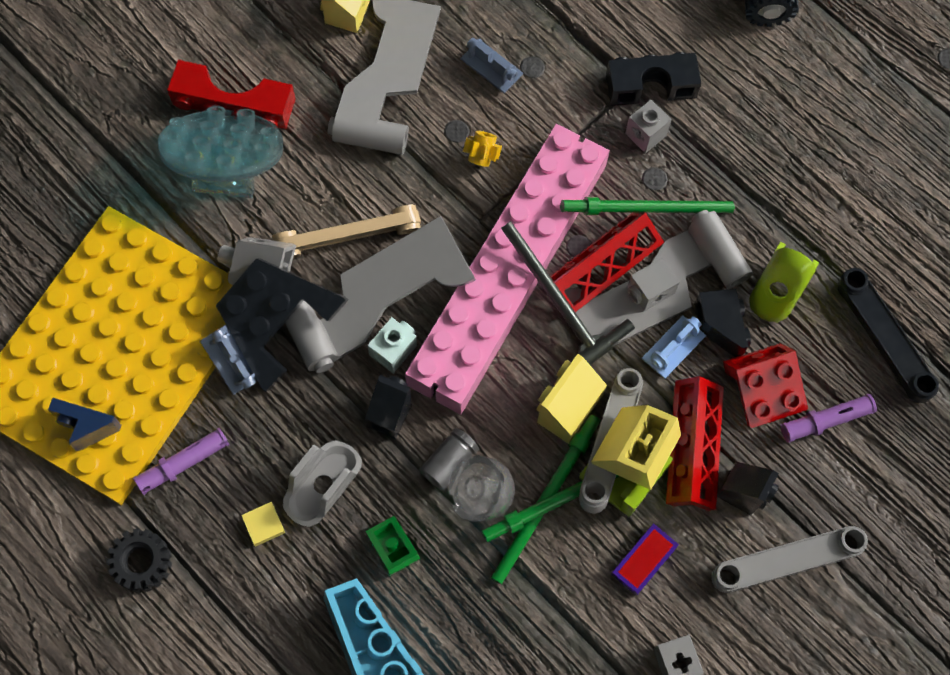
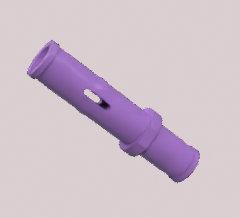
[781,394,877,443]
[133,428,230,495]

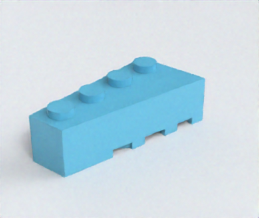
[323,578,424,675]

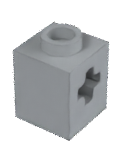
[625,100,672,153]
[627,257,680,311]
[653,634,704,675]

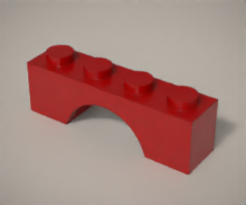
[167,60,296,130]

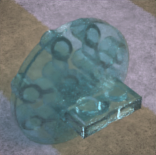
[158,106,283,198]

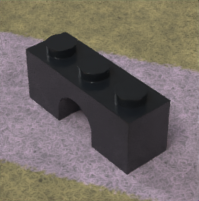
[606,52,702,106]

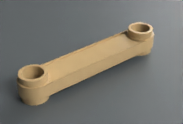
[272,204,421,259]

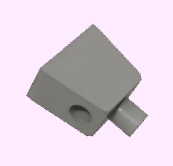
[217,237,296,285]

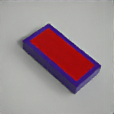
[611,523,679,596]

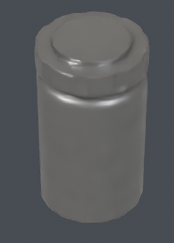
[419,428,479,491]

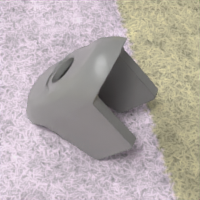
[283,440,362,527]

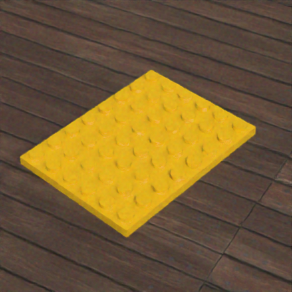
[0,206,233,506]

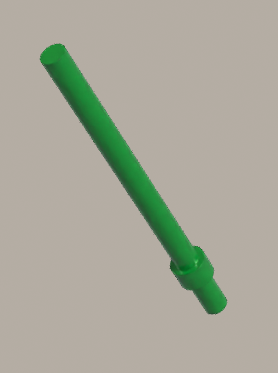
[560,197,735,215]
[491,415,601,585]
[481,475,620,542]

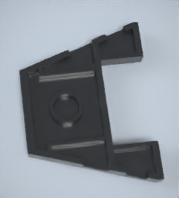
[216,258,348,392]

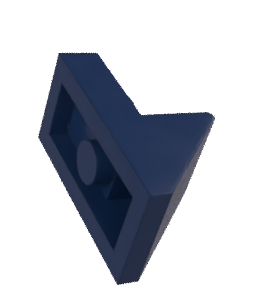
[48,398,122,451]

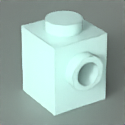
[368,317,417,374]

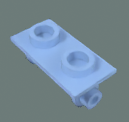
[642,315,706,379]

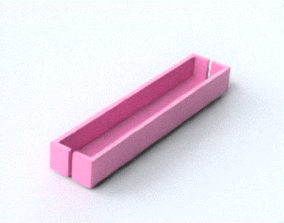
[405,124,610,415]

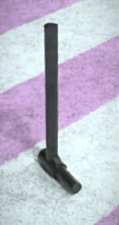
[501,221,635,365]

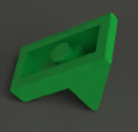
[365,516,420,577]

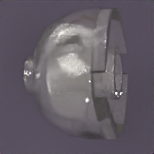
[449,455,515,522]

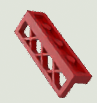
[550,212,664,313]
[666,376,724,511]

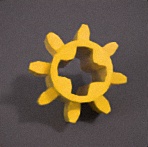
[463,131,502,167]

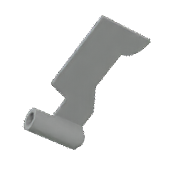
[328,0,441,155]
[564,210,753,347]
[285,216,476,373]

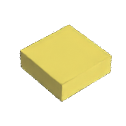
[241,502,285,547]

